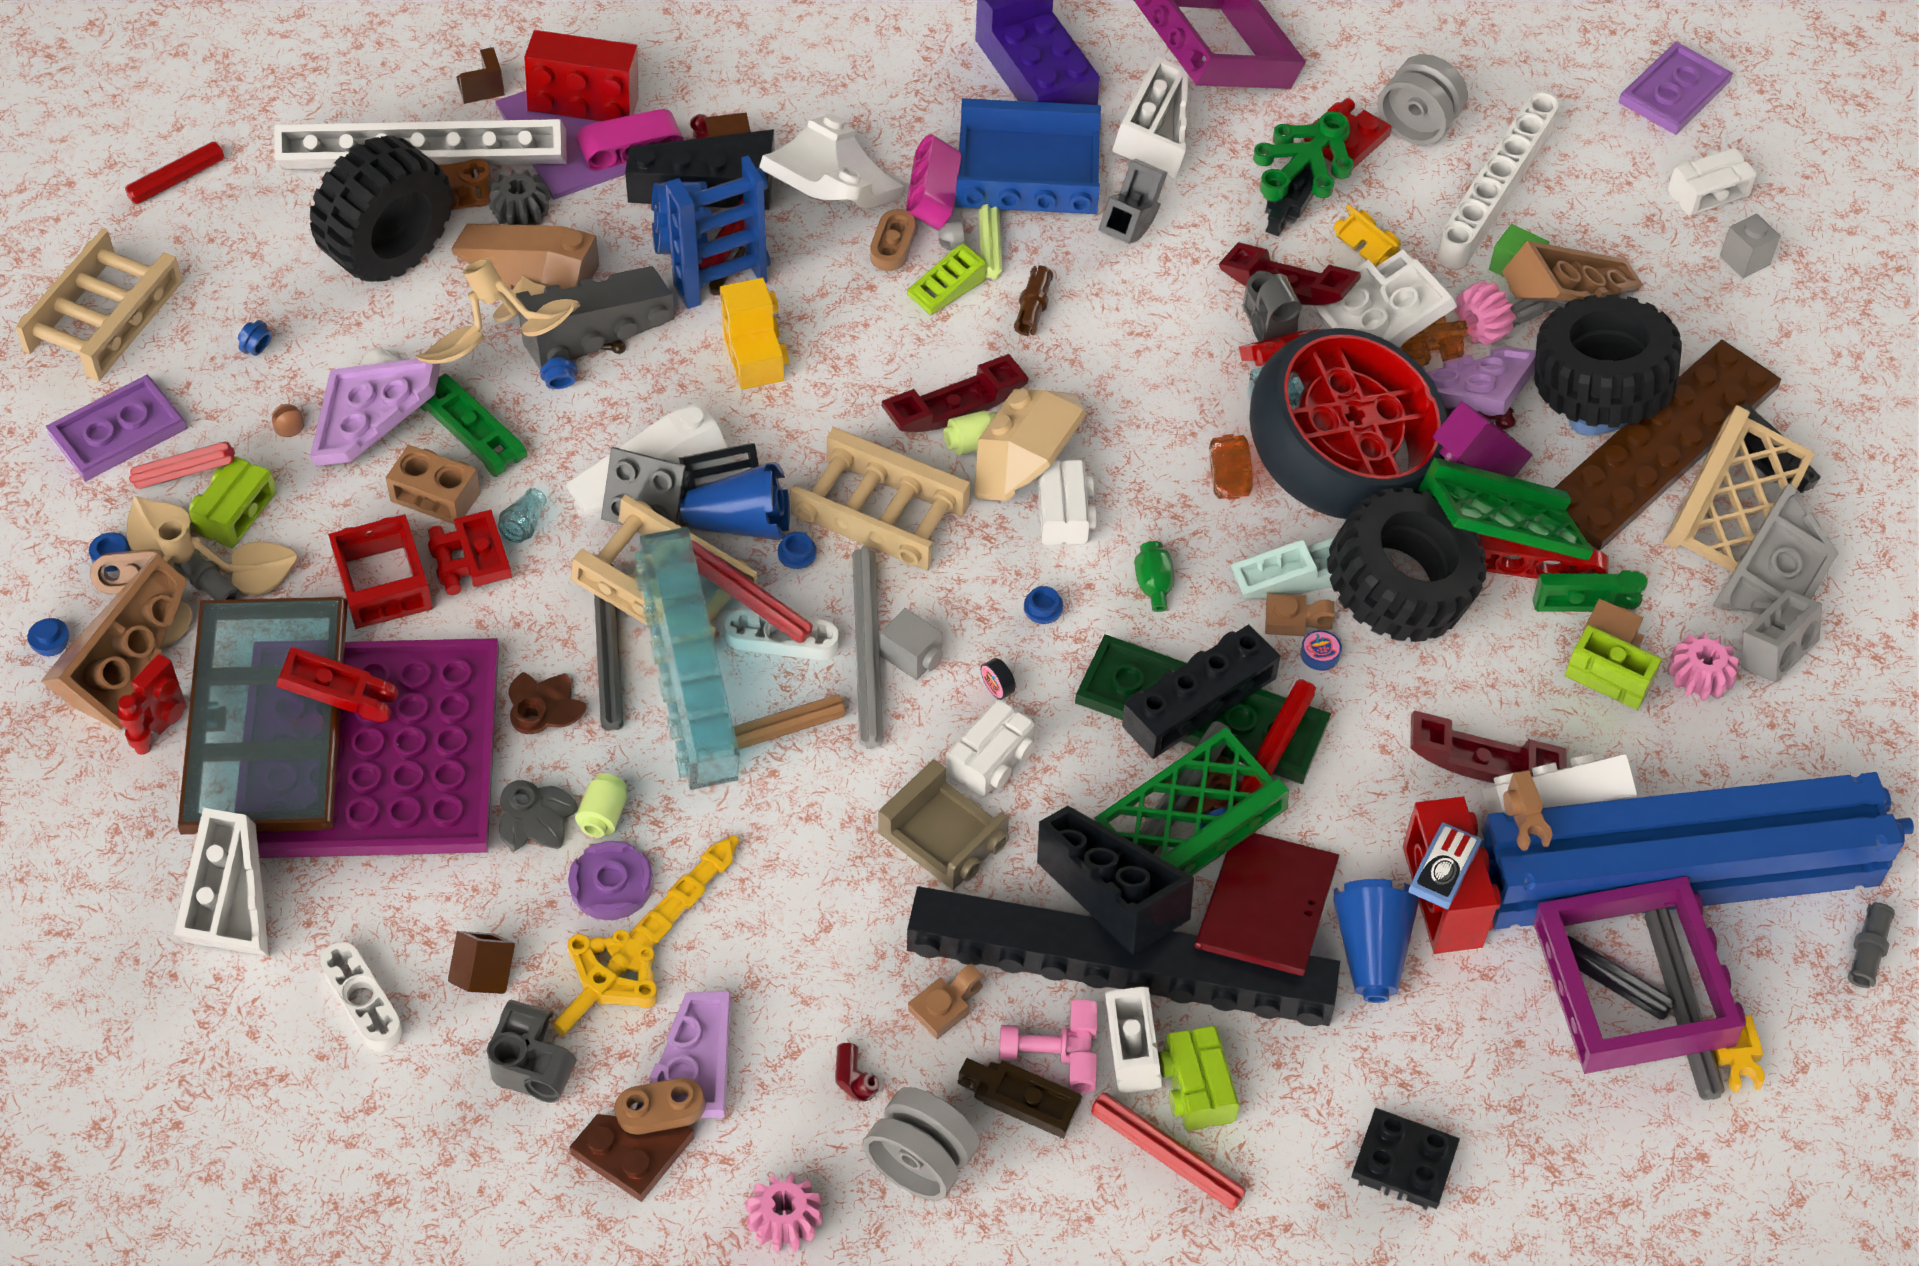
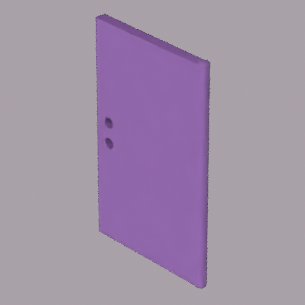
[495,91,627,200]

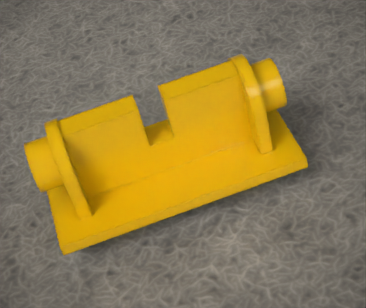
[1333,204,1401,267]

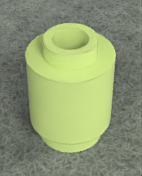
[943,410,996,456]
[575,773,628,838]

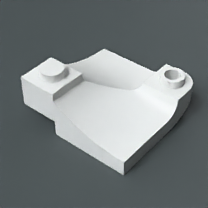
[759,114,905,209]
[1310,249,1457,348]

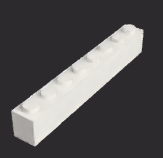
[274,119,567,169]

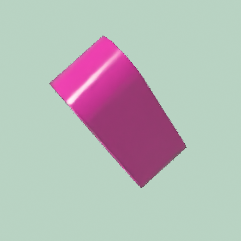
[576,109,684,171]
[906,134,961,230]

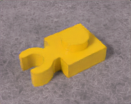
[1713,1014,1765,1093]

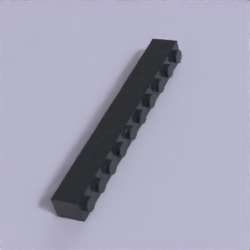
[907,886,1341,1026]

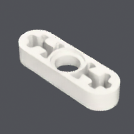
[724,610,839,661]
[320,942,402,1052]

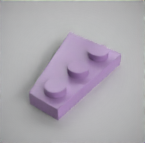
[635,991,731,1118]

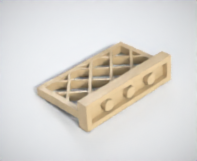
[1663,405,1815,572]

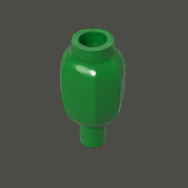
[1134,541,1174,612]

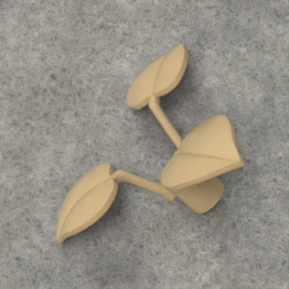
[415,258,581,364]
[127,496,298,649]

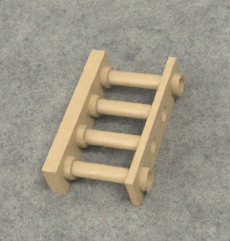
[16,229,183,381]
[790,427,970,571]
[570,494,758,659]

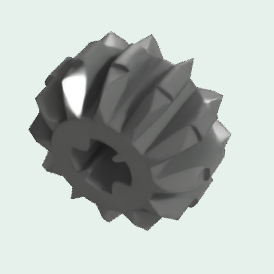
[489,169,550,225]

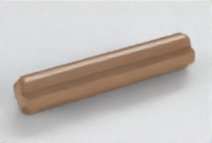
[728,694,845,750]

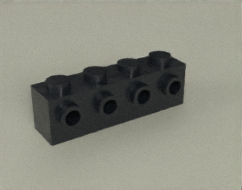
[1122,624,1281,759]

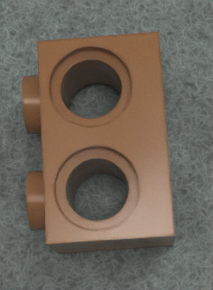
[385,445,481,524]

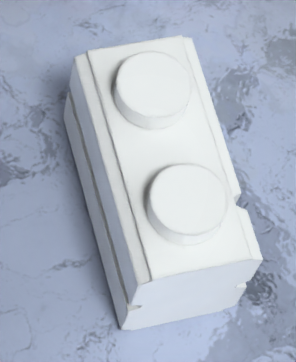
[1668,148,1756,216]
[1037,460,1096,545]
[946,699,1036,797]
[1105,987,1162,1094]

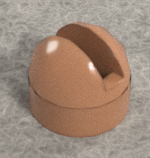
[272,404,304,437]

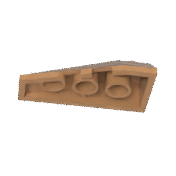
[451,224,599,290]
[1501,241,1643,302]
[41,554,187,730]

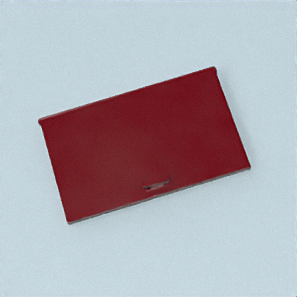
[1194,833,1340,976]

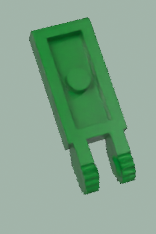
[1532,570,1648,612]

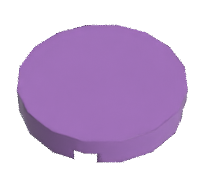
[568,841,653,921]

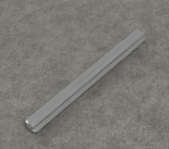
[852,546,883,749]

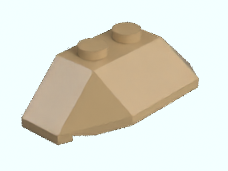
[974,389,1086,501]

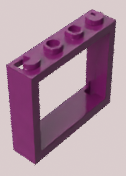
[1134,0,1306,89]
[1533,876,1746,1074]

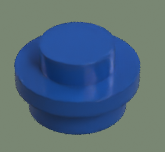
[238,320,272,356]
[540,357,578,389]
[778,532,817,569]
[1024,586,1063,624]
[27,618,69,657]

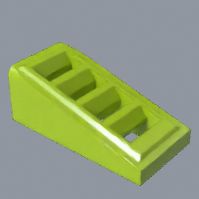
[907,243,986,315]

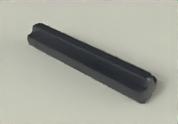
[1568,936,1675,1020]

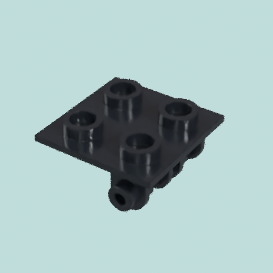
[1351,1108,1460,1211]

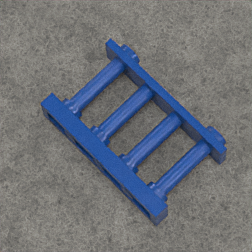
[665,155,771,309]

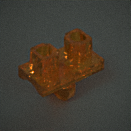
[1400,316,1468,367]

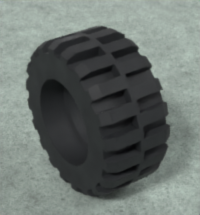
[310,136,453,282]
[1534,294,1682,428]
[1327,488,1487,642]

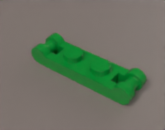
[420,373,527,477]

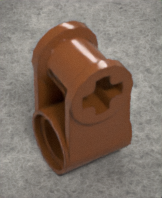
[439,159,491,211]

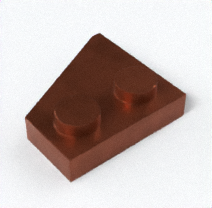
[569,1114,694,1202]

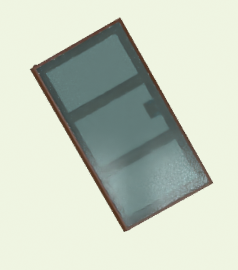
[177,597,348,835]

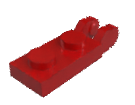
[276,647,399,723]

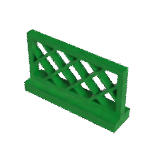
[1418,457,1593,561]
[1094,727,1289,876]

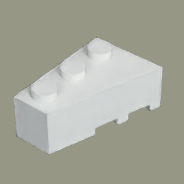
[1112,56,1188,179]
[1482,753,1638,815]
[173,808,269,957]

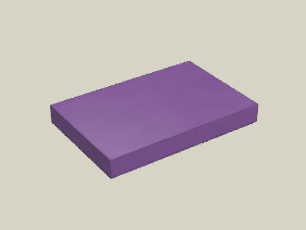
[1618,42,1733,135]
[46,374,187,482]

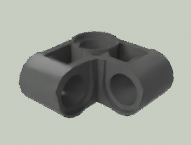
[1242,271,1302,341]
[487,999,577,1103]

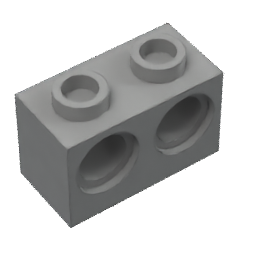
[1741,589,1822,682]

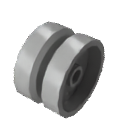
[1377,54,1468,145]
[863,1087,980,1201]

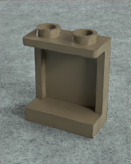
[878,759,1009,890]

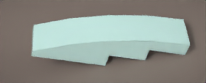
[1230,537,1392,599]

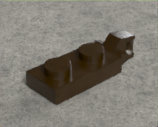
[958,1058,1082,1139]

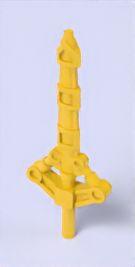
[552,835,740,1036]

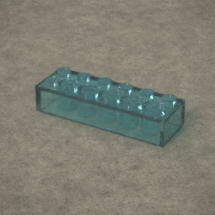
[633,527,740,790]

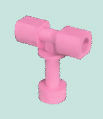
[999,1000,1097,1093]

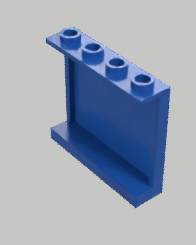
[956,98,1101,214]

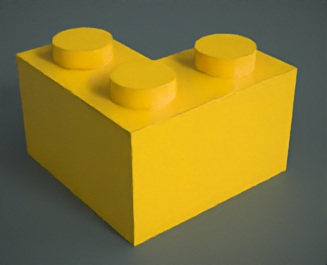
[720,278,789,390]

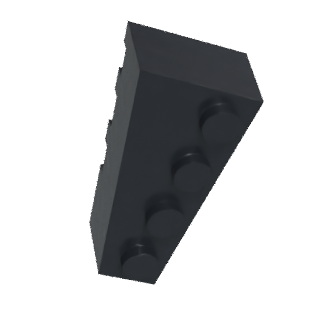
[625,129,775,210]
[1037,805,1194,955]

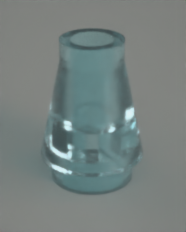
[498,488,547,543]

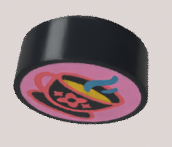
[980,658,1016,700]

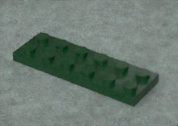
[1075,634,1331,784]

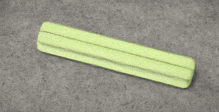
[978,204,1003,280]

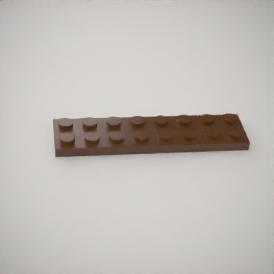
[1554,339,1782,551]

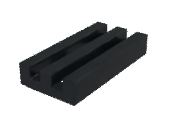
[679,443,759,494]

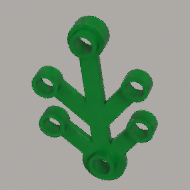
[1253,111,1354,202]

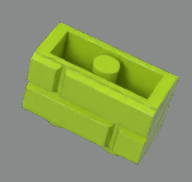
[189,456,277,549]
[1564,624,1662,711]
[1158,1025,1240,1131]

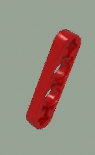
[1477,533,1609,579]

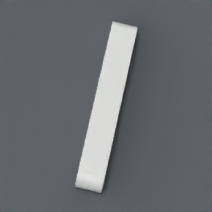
[1437,92,1559,269]

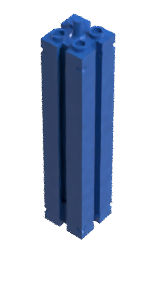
[1480,772,1914,930]

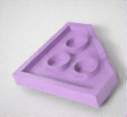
[1422,346,1536,416]
[310,359,441,466]

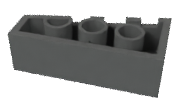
[516,266,675,369]

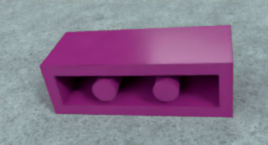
[1432,401,1533,478]

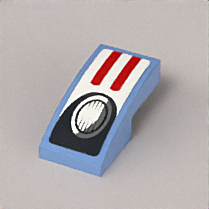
[1408,822,1482,910]

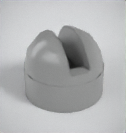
[938,221,965,250]

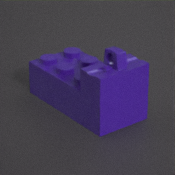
[975,0,1100,105]

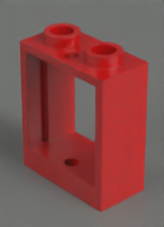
[328,514,433,629]

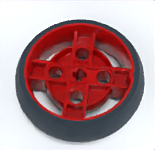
[1249,328,1447,519]

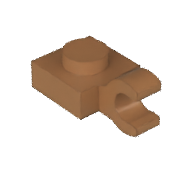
[1265,593,1335,636]
[1503,770,1552,851]
[908,963,983,1039]

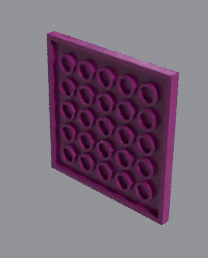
[235,638,499,858]

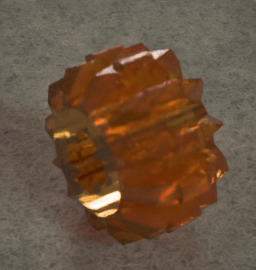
[1209,434,1253,500]

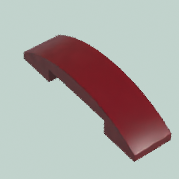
[1219,242,1361,305]
[881,354,1029,432]
[1410,710,1567,783]

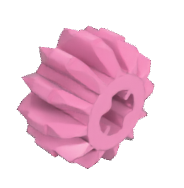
[1454,281,1516,346]
[1668,632,1739,701]
[746,1172,823,1253]

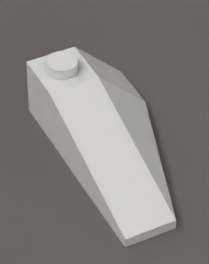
[567,400,737,514]

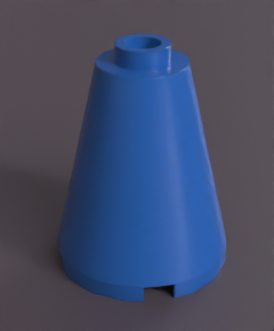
[680,462,790,540]
[1333,879,1419,1003]

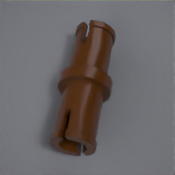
[1014,265,1054,336]

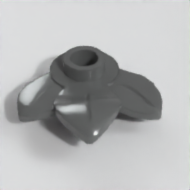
[499,780,578,851]

